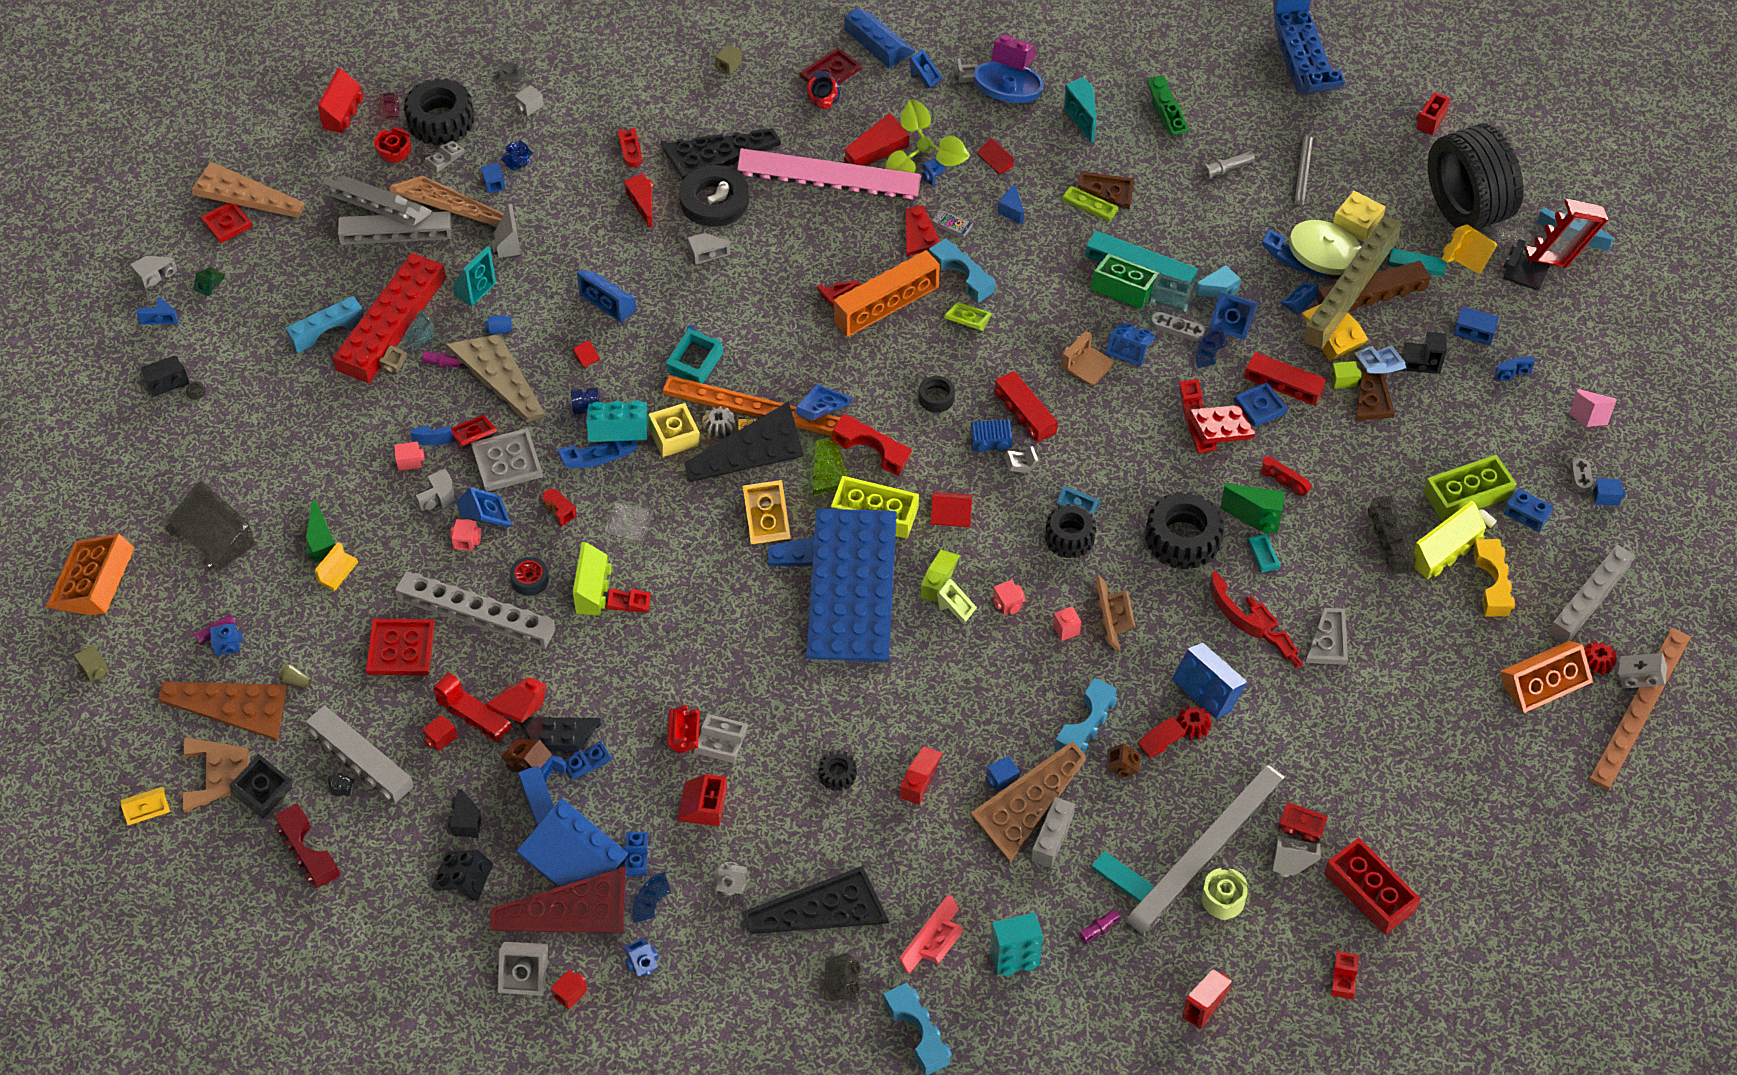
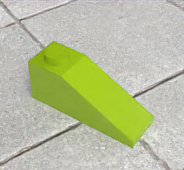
[921,550,960,602]

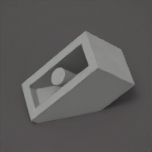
[688,233,731,265]

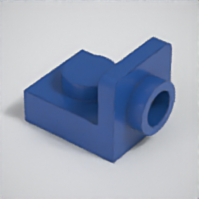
[922,157,945,186]

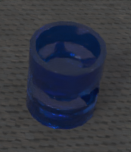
[571,387,599,415]

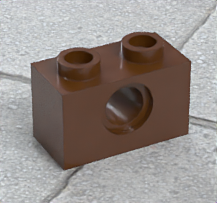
[501,739,552,772]

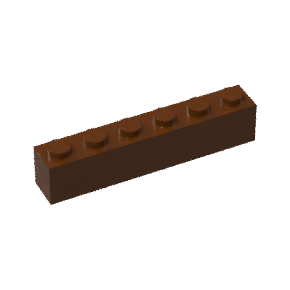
[1316,261,1431,311]

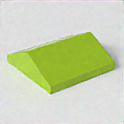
[944,302,992,331]

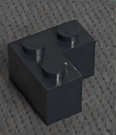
[1402,332,1447,374]

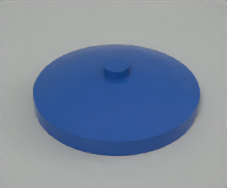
[973,61,1044,103]

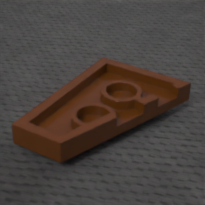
[1078,171,1134,210]
[1356,369,1395,421]

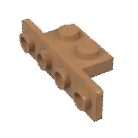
[1095,575,1136,651]

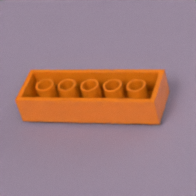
[834,250,940,337]

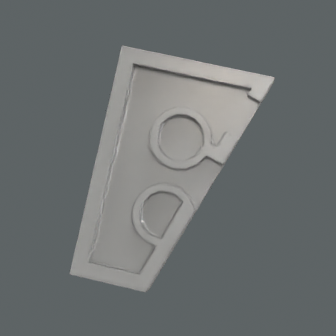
[1306,608,1348,665]

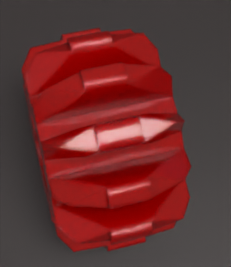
[1584,640,1617,676]
[1176,704,1212,741]

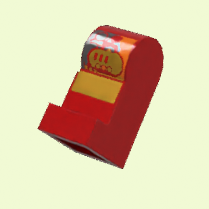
[543,489,577,527]

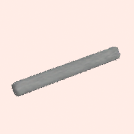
[1294,136,1313,206]

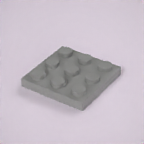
[471,428,543,492]

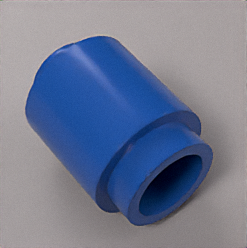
[484,315,513,335]

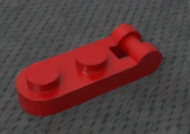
[617,127,642,168]
[1261,456,1311,496]

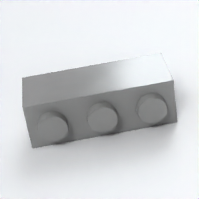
[1031,797,1075,868]

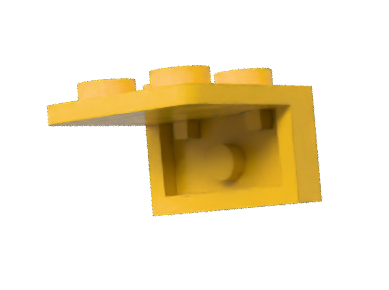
[1441,224,1497,274]

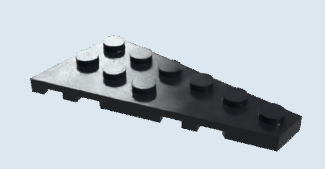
[660,128,781,180]
[684,401,803,482]
[742,866,889,934]

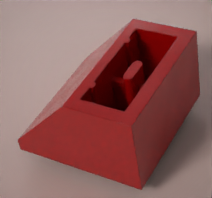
[678,774,727,826]

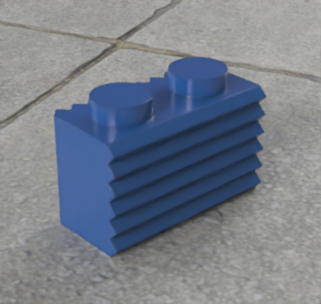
[970,419,1012,452]

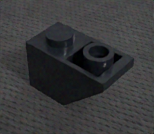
[448,789,482,838]

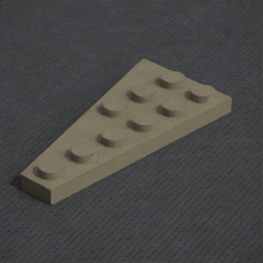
[445,334,545,422]

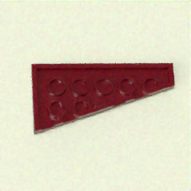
[490,867,626,933]

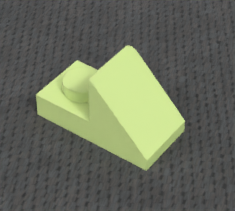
[937,578,977,622]

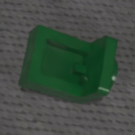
[194,267,225,296]

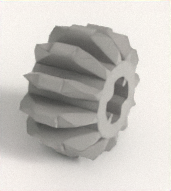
[702,405,735,439]

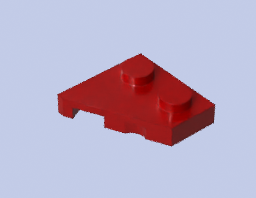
[817,280,861,309]

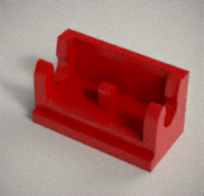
[667,705,700,753]

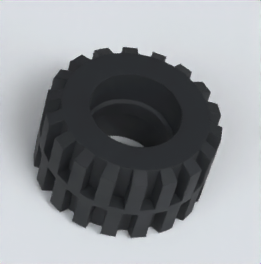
[1045,504,1096,558]

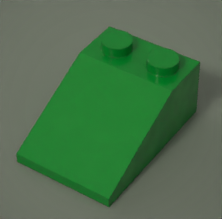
[1220,483,1285,534]

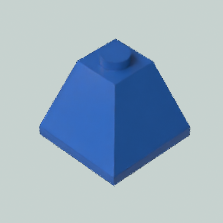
[1209,292,1259,340]
[456,487,512,527]

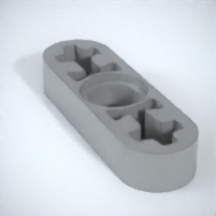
[1151,312,1205,341]

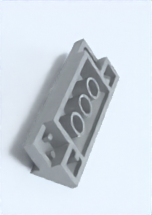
[322,175,432,226]

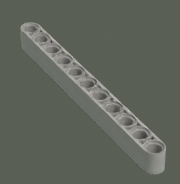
[1126,765,1286,936]

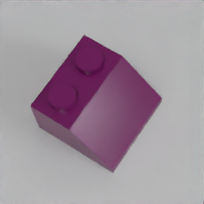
[991,35,1036,71]

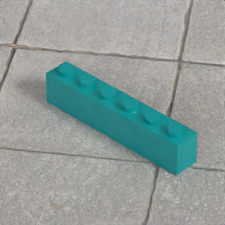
[1085,230,1198,295]

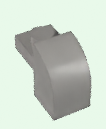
[416,469,454,511]

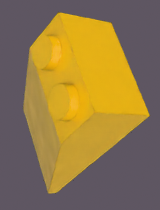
[1301,304,1368,362]
[743,480,791,545]

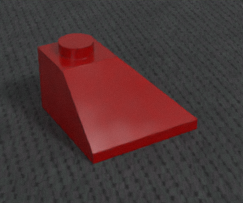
[486,677,547,723]

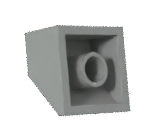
[498,942,548,996]

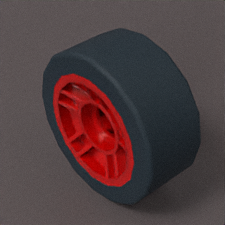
[510,557,549,596]

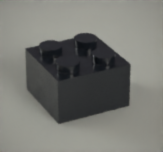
[230,754,292,819]

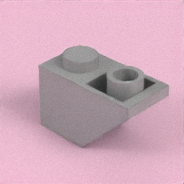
[130,256,178,289]

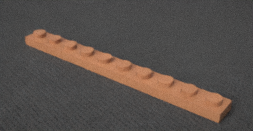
[1589,628,1691,791]

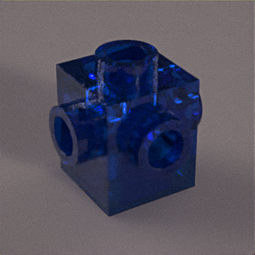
[501,140,533,171]

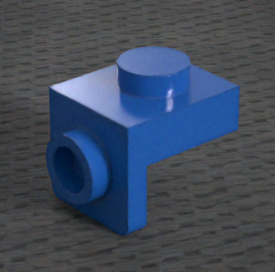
[540,755,567,781]

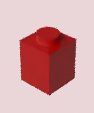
[422,714,457,752]
[551,970,587,1010]

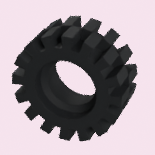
[819,750,857,791]

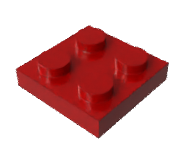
[201,203,252,244]

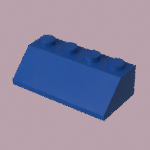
[844,8,916,68]

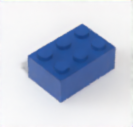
[1172,643,1247,719]

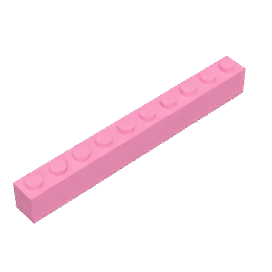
[738,148,921,200]

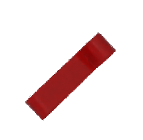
[433,672,512,743]

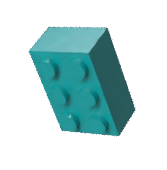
[587,400,648,442]
[990,912,1043,976]

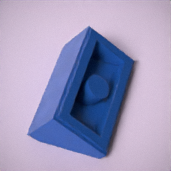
[1281,282,1319,315]

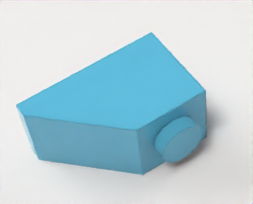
[1196,265,1241,298]

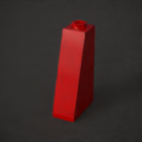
[844,113,910,166]

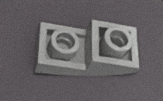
[425,141,465,173]

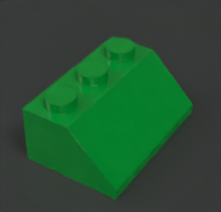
[1090,254,1159,309]

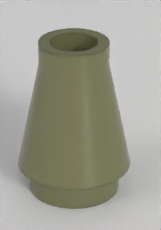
[279,664,312,689]

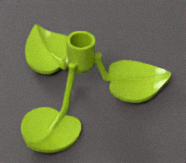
[885,99,970,173]

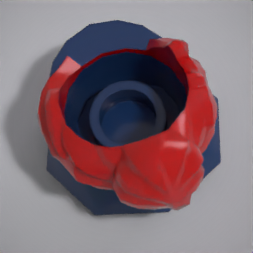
[806,71,841,110]

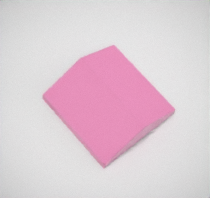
[1569,389,1617,427]

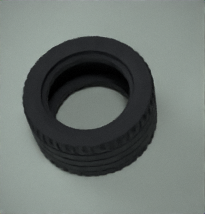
[1428,123,1524,230]

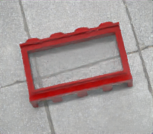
[1524,199,1608,268]

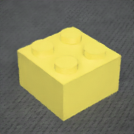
[1333,191,1386,243]
[648,403,700,457]

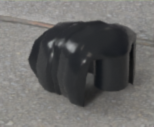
[328,773,355,796]

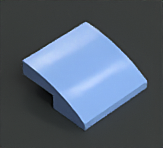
[1355,345,1406,373]

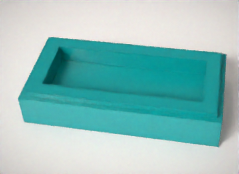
[1247,534,1281,573]

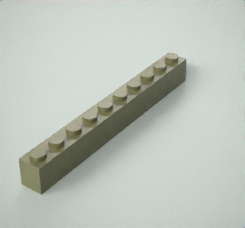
[1304,216,1401,349]

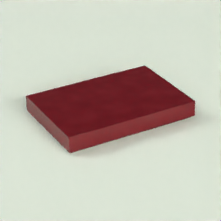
[799,48,862,84]

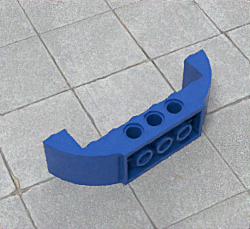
[1273,0,1345,94]

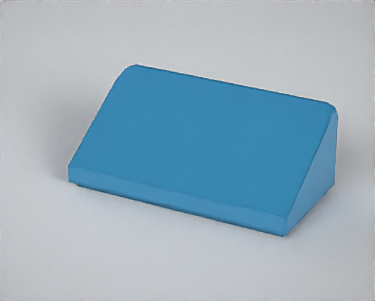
[1056,485,1101,517]

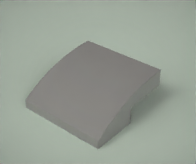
[694,714,748,763]

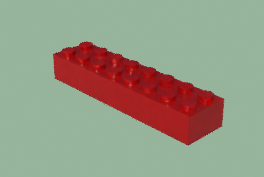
[333,253,446,384]

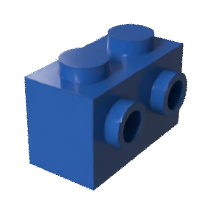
[1454,306,1499,345]
[1504,488,1554,533]

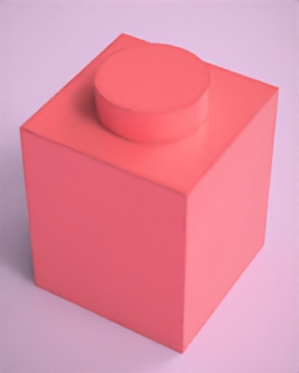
[394,442,425,471]
[1053,606,1081,641]

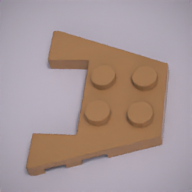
[183,738,249,812]

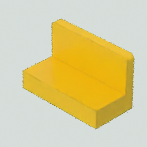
[315,542,358,591]
[121,787,170,825]

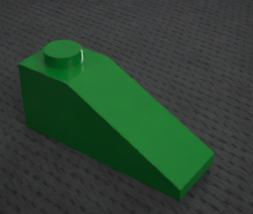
[305,500,336,563]

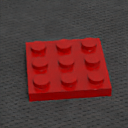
[366,619,435,675]

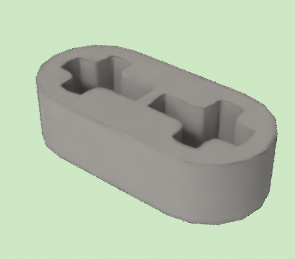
[1571,458,1593,493]

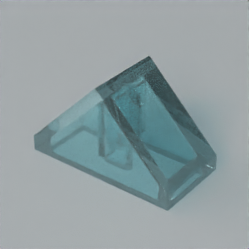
[401,310,436,352]

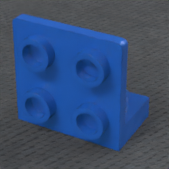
[1105,323,1156,366]

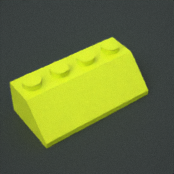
[1410,501,1486,580]

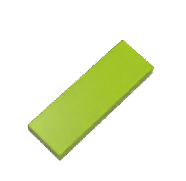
[1062,186,1119,222]

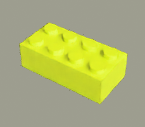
[831,476,919,539]

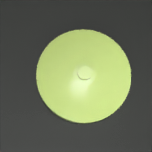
[1289,220,1361,275]

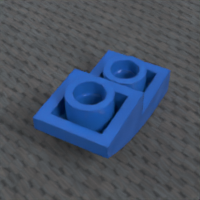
[1494,356,1535,381]
[410,425,454,445]
[564,740,613,779]
[625,832,648,876]

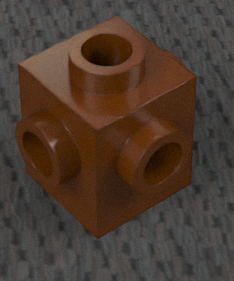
[1106,743,1140,778]

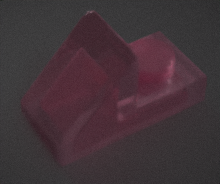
[379,92,401,121]

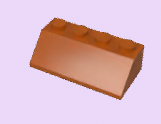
[1500,641,1593,713]

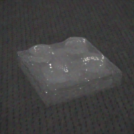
[604,502,654,545]

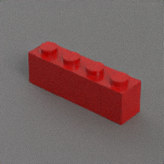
[1244,352,1326,406]
[994,371,1058,442]

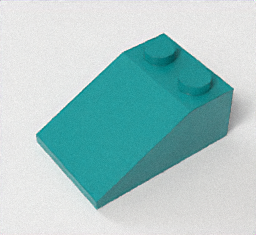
[1064,77,1097,143]
[453,246,496,306]

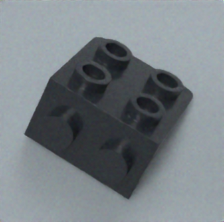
[1503,239,1550,290]
[141,355,190,397]
[432,850,493,901]

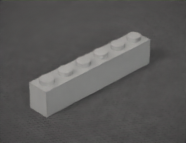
[338,211,452,245]
[1549,545,1634,643]
[306,705,414,803]

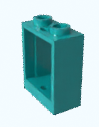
[666,328,724,384]

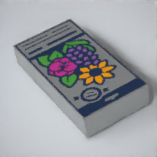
[932,209,973,239]

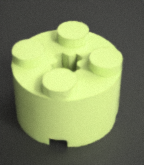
[1201,868,1248,920]

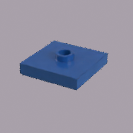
[1234,382,1288,427]

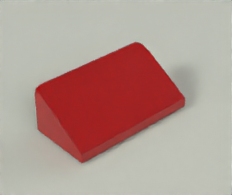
[977,138,1014,175]

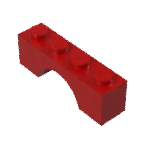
[830,414,912,476]

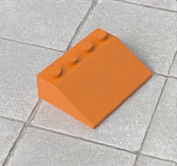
[46,534,134,615]

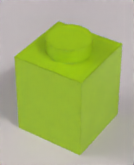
[1331,361,1361,389]

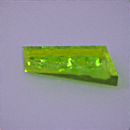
[813,437,849,495]

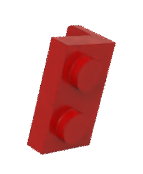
[1279,802,1328,843]

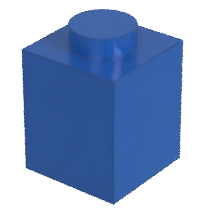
[481,163,505,193]
[1593,478,1625,506]
[985,756,1020,792]

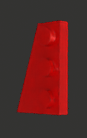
[906,205,940,256]

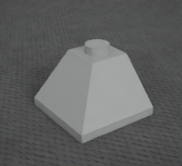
[492,204,520,258]
[1272,835,1321,877]

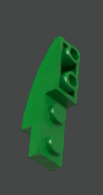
[1146,75,1189,136]

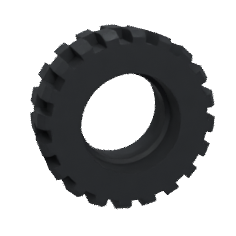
[404,78,475,145]
[1145,492,1224,569]

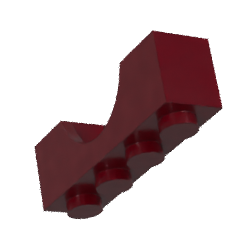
[274,803,340,888]

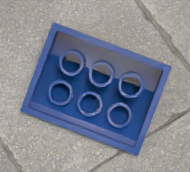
[516,798,628,887]

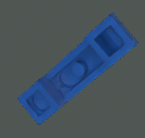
[1262,229,1329,278]
[557,440,638,468]

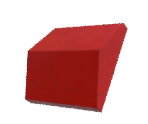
[451,415,497,447]

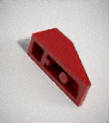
[624,173,654,228]
[900,746,943,805]

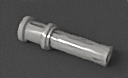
[1201,151,1255,180]

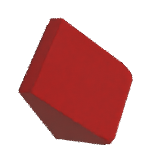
[573,340,600,368]

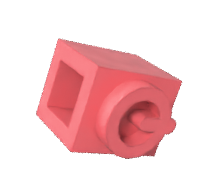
[450,519,481,551]
[993,580,1026,615]

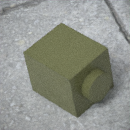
[715,44,742,75]
[74,645,109,682]

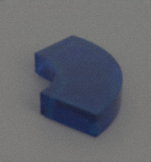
[1195,328,1228,368]
[632,872,671,923]

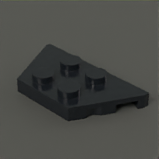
[520,717,601,751]

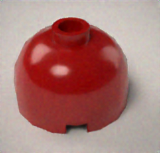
[374,127,411,163]

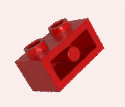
[1416,92,1451,136]

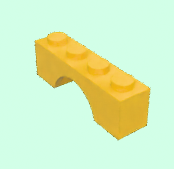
[1473,539,1515,617]

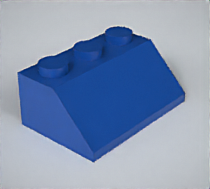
[577,270,636,323]

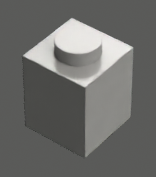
[515,85,544,116]

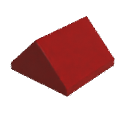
[931,492,973,528]

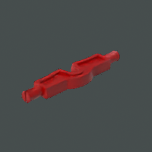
[1245,595,1303,668]

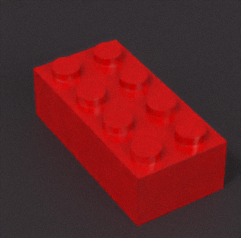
[1324,838,1421,935]

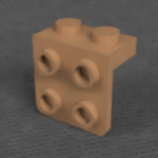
[1062,331,1114,386]

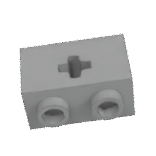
[1618,653,1667,688]

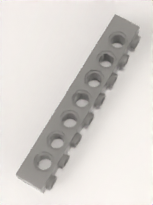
[395,571,556,649]

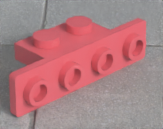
[899,895,963,973]

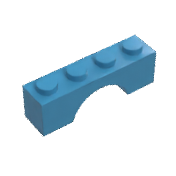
[929,238,995,303]
[285,296,364,353]
[1055,678,1118,754]
[883,983,952,1075]

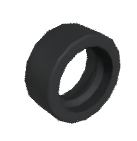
[918,376,955,413]

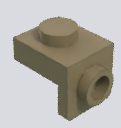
[379,345,408,374]

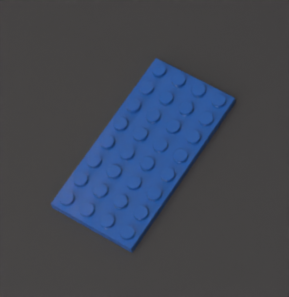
[806,509,897,662]

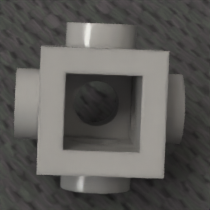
[713,862,747,895]

